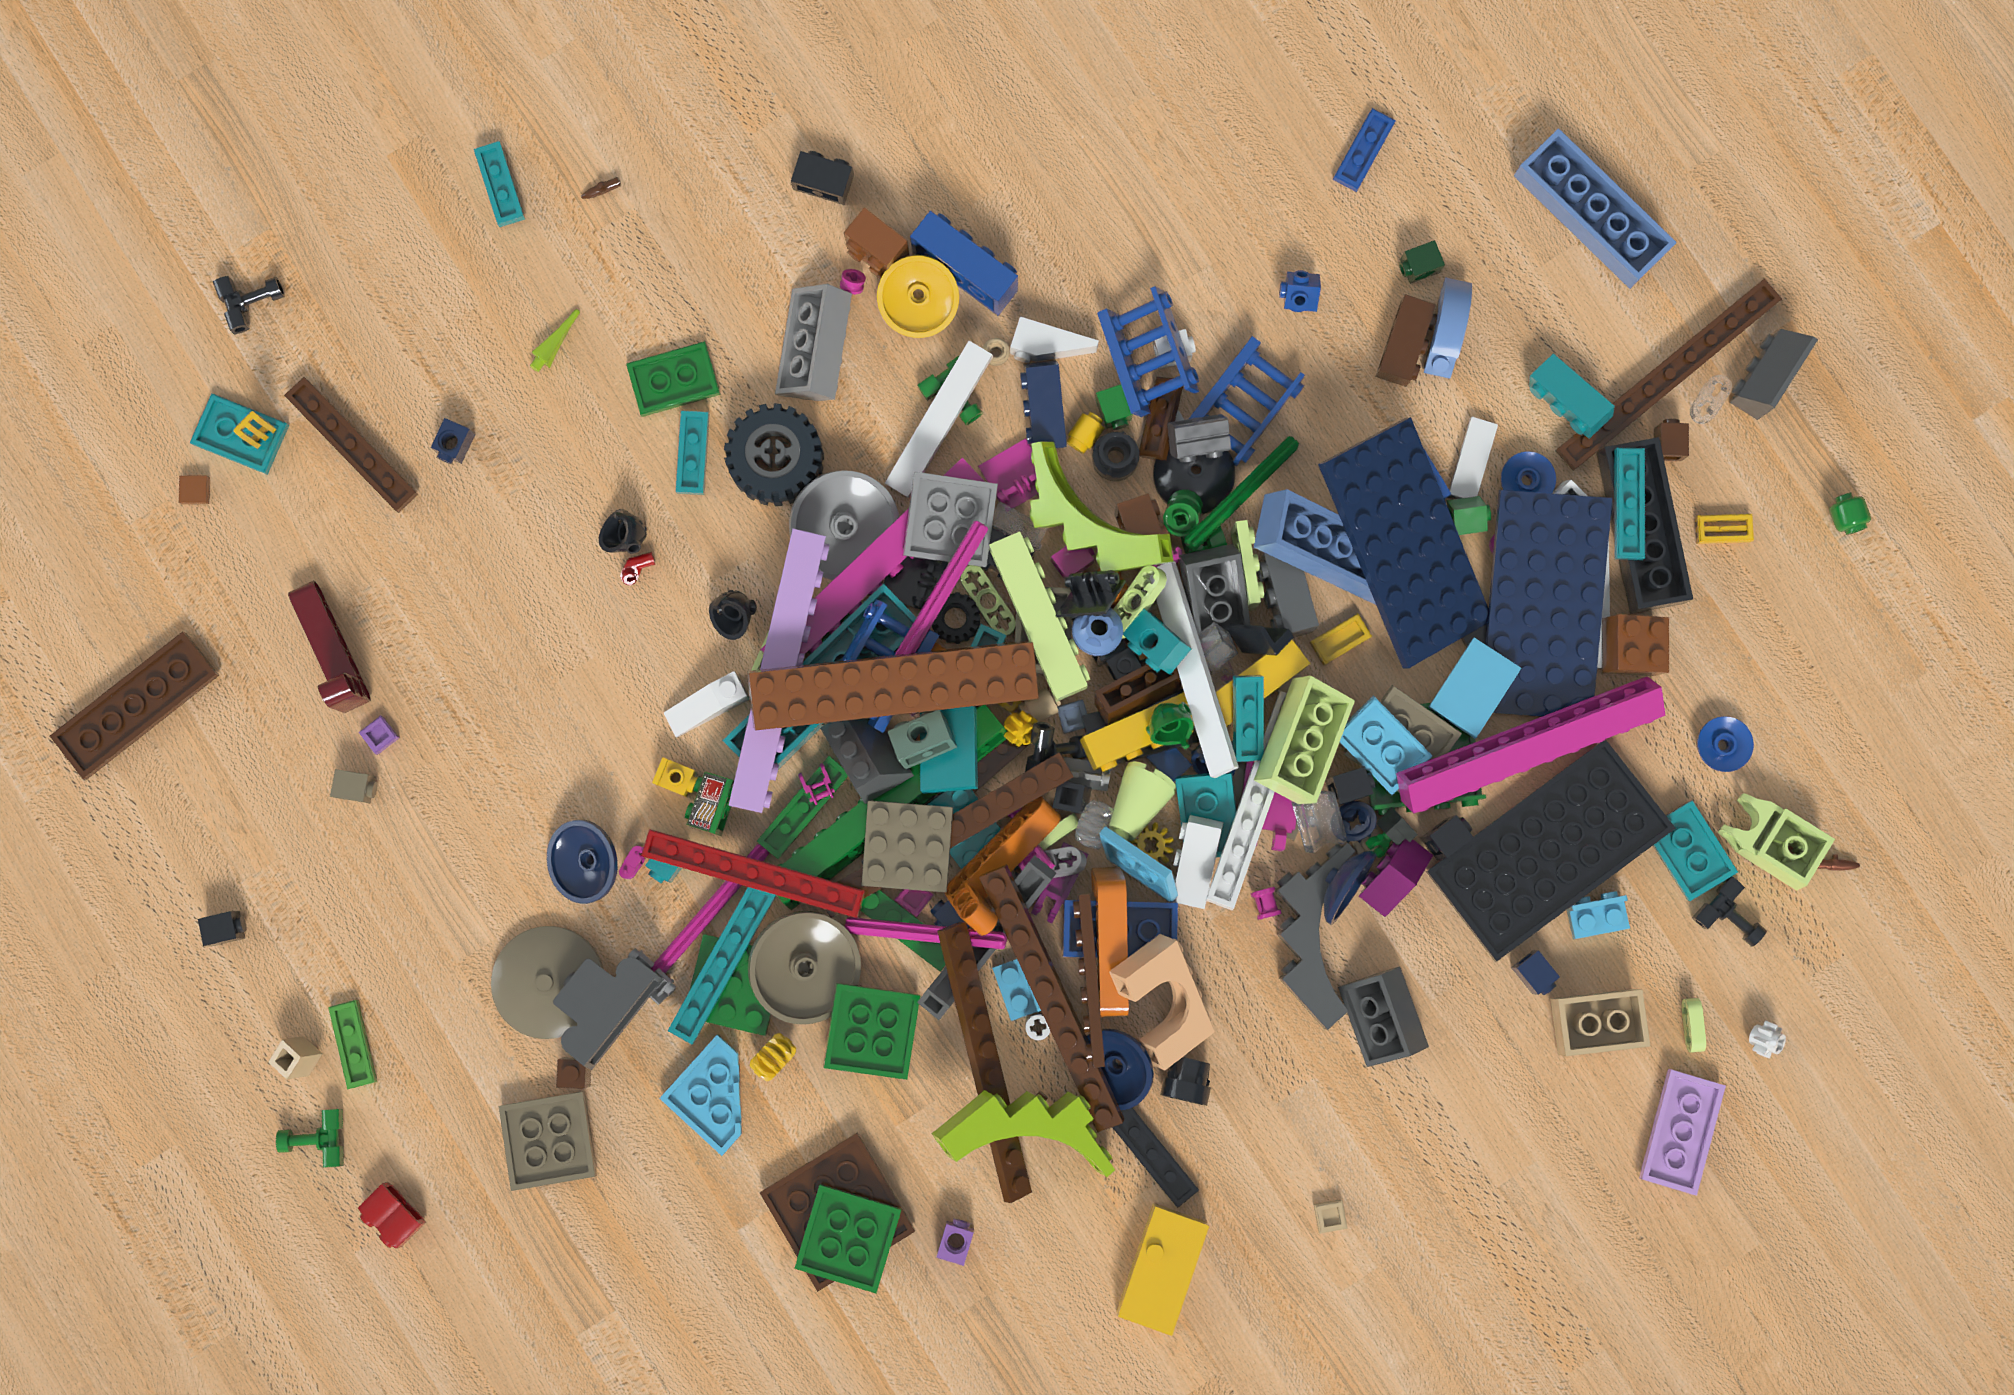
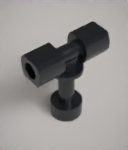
[213,276,285,335]
[1025,722,1087,772]
[1692,877,1767,947]

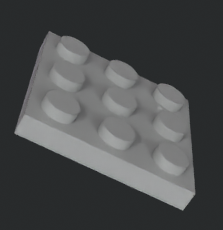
[903,472,998,567]

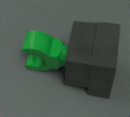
[1365,807,1418,858]

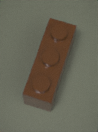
[1375,294,1437,387]
[1094,664,1181,726]

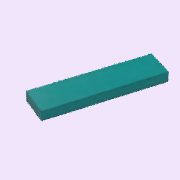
[1614,448,1645,560]

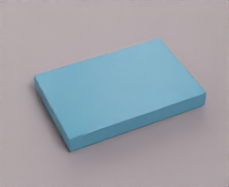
[1428,638,1521,738]
[1340,696,1432,795]
[1099,826,1178,902]

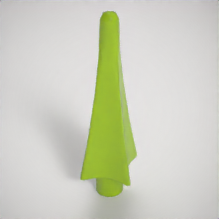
[530,309,580,372]

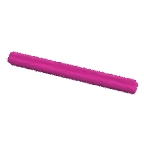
[895,521,988,655]
[651,844,769,973]
[845,917,1007,949]

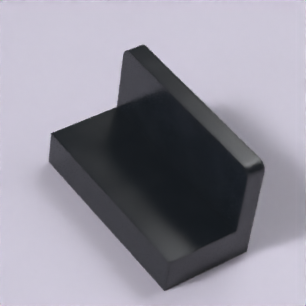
[1226,624,1294,656]

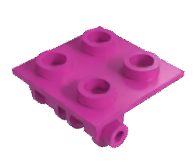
[978,439,1039,513]

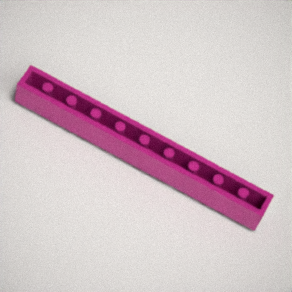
[760,458,985,654]
[1396,676,1666,814]

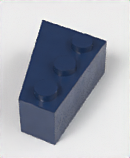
[1020,360,1067,448]

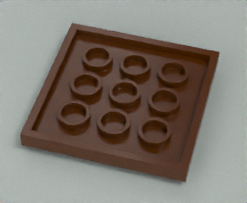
[760,1132,916,1292]

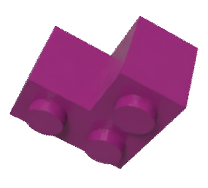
[1359,839,1433,917]

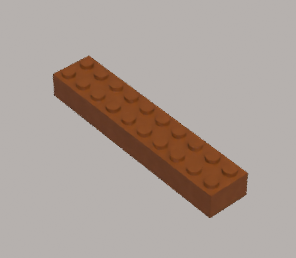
[747,641,1039,731]

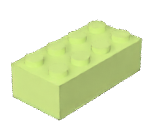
[1254,676,1355,804]

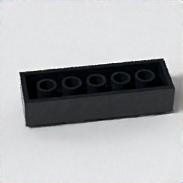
[1597,437,1693,614]

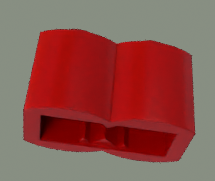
[358,1182,426,1249]

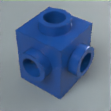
[1279,270,1321,312]

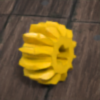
[1127,822,1174,864]
[749,1033,797,1081]

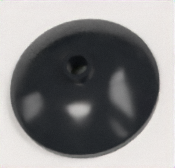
[1153,446,1235,514]

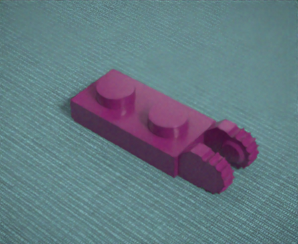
[1031,842,1089,923]

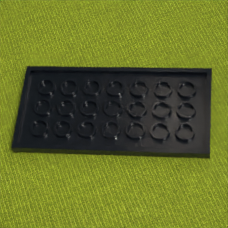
[1426,739,1676,962]

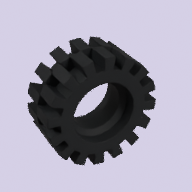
[932,592,980,644]

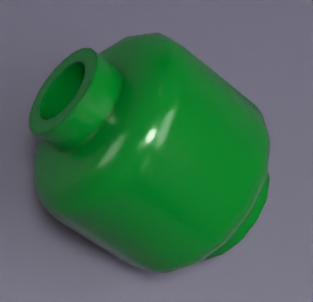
[1829,492,1871,535]

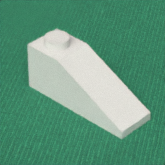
[1010,317,1099,363]
[664,671,750,738]

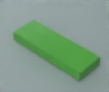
[328,1000,377,1090]

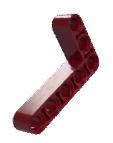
[288,580,371,713]

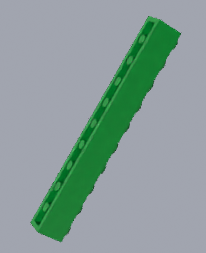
[777,705,1007,911]

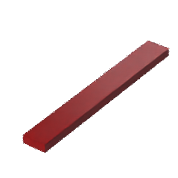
[641,829,865,918]

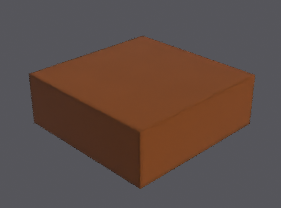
[179,475,210,504]

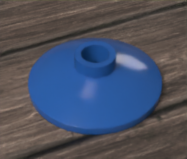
[1501,451,1556,494]
[1697,716,1754,772]

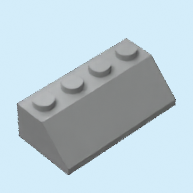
[775,284,852,401]

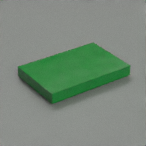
[626,341,721,417]

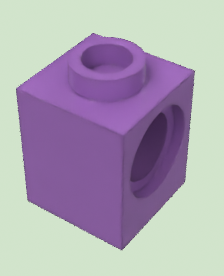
[936,1218,974,1266]

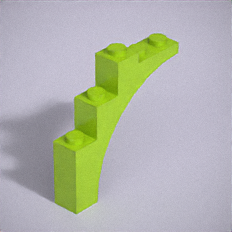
[1030,442,1174,572]
[931,1090,1115,1177]

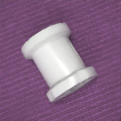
[1026,1014,1050,1040]

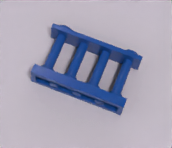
[1097,286,1199,417]
[1189,336,1305,467]
[841,599,939,732]

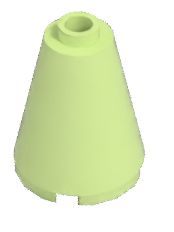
[1109,761,1177,841]

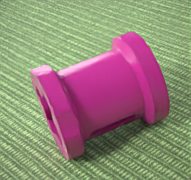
[1250,887,1282,920]

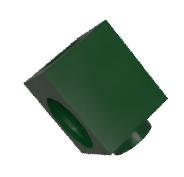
[1399,240,1445,284]

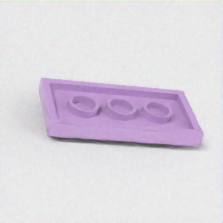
[1639,1069,1726,1196]

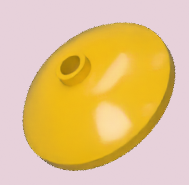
[877,255,959,338]

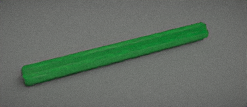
[1184,436,1299,551]

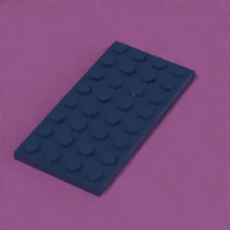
[1318,417,1488,669]
[1485,490,1612,717]

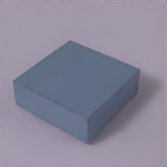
[1057,699,1087,734]

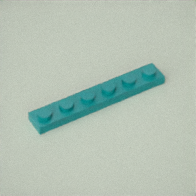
[667,887,777,1045]

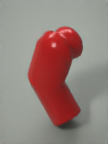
[620,551,656,586]

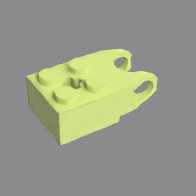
[1718,793,1835,891]

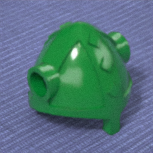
[1146,702,1194,750]

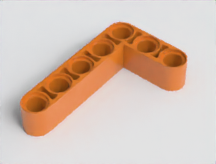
[944,796,1061,936]
[1091,867,1129,1017]

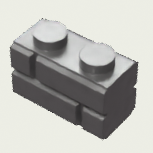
[1167,414,1231,462]

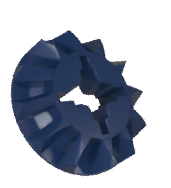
[1332,801,1377,843]

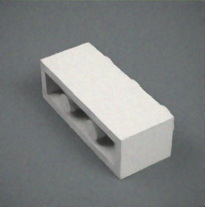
[1173,815,1223,909]

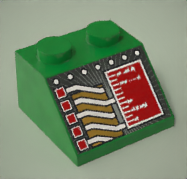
[685,772,734,837]

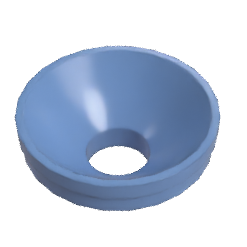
[1072,608,1123,656]

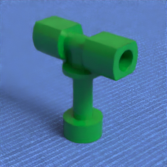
[917,354,983,425]
[276,1109,344,1168]

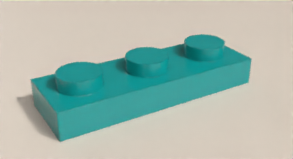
[474,141,525,227]
[676,411,710,495]
[1233,675,1264,762]

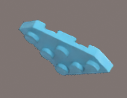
[659,1035,742,1156]

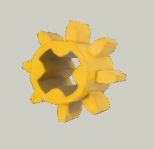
[1004,710,1038,747]

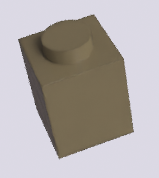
[330,769,377,804]

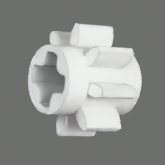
[1749,1021,1786,1058]

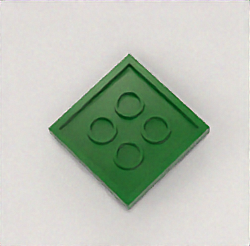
[689,934,771,1036]
[823,983,920,1080]
[794,1184,902,1294]

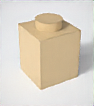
[269,1036,323,1080]

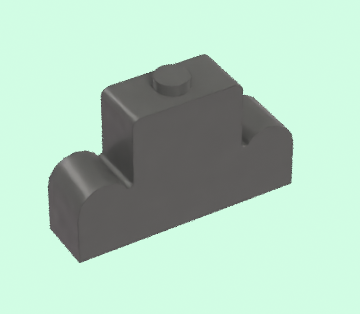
[553,958,664,1070]

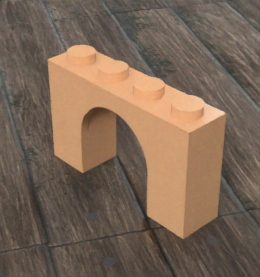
[1109,934,1215,1071]

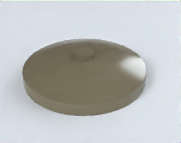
[748,911,861,1024]
[491,926,604,1039]

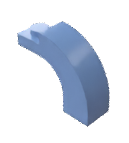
[1424,277,1472,379]

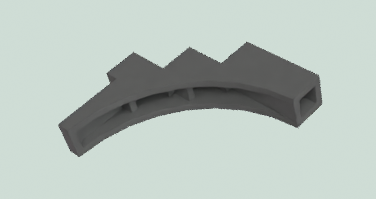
[1275,843,1355,1030]
[917,855,1057,1020]

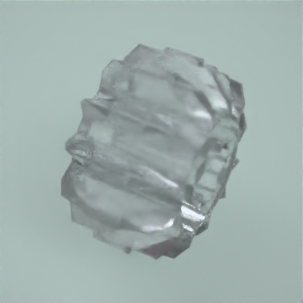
[1075,800,1114,850]

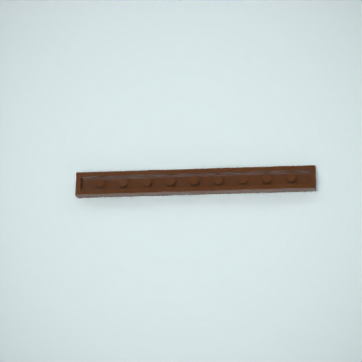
[1555,278,1782,471]
[826,752,1074,917]
[979,864,1125,1132]
[937,922,1032,1203]

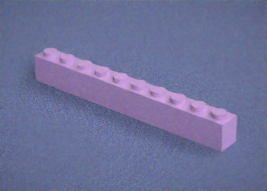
[729,529,830,813]

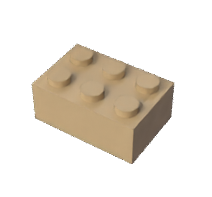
[1550,989,1651,1056]

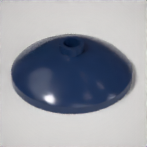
[546,820,618,904]
[1324,850,1377,925]
[1086,1029,1154,1110]

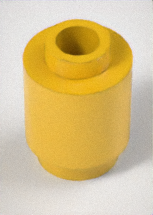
[1066,412,1105,454]

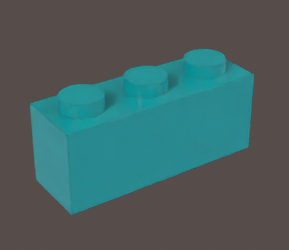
[1529,353,1615,439]

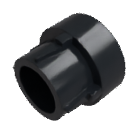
[1092,431,1139,481]
[1160,1057,1211,1106]

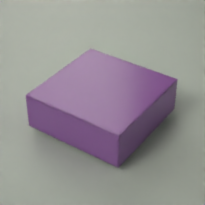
[359,716,400,755]

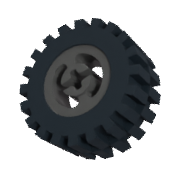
[724,403,824,507]

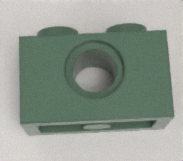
[888,710,957,769]

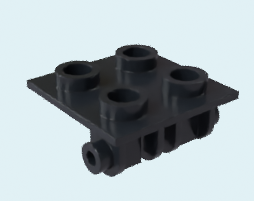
[883,556,949,610]
[1055,570,1126,618]

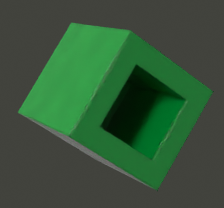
[1095,384,1133,430]
[1447,496,1491,535]

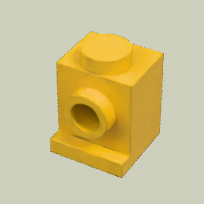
[652,757,698,797]

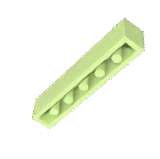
[989,532,1090,702]

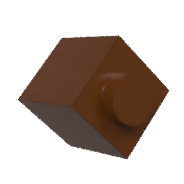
[1654,419,1689,461]
[556,1057,591,1089]

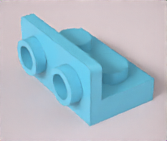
[1567,891,1630,939]
[992,959,1041,1021]

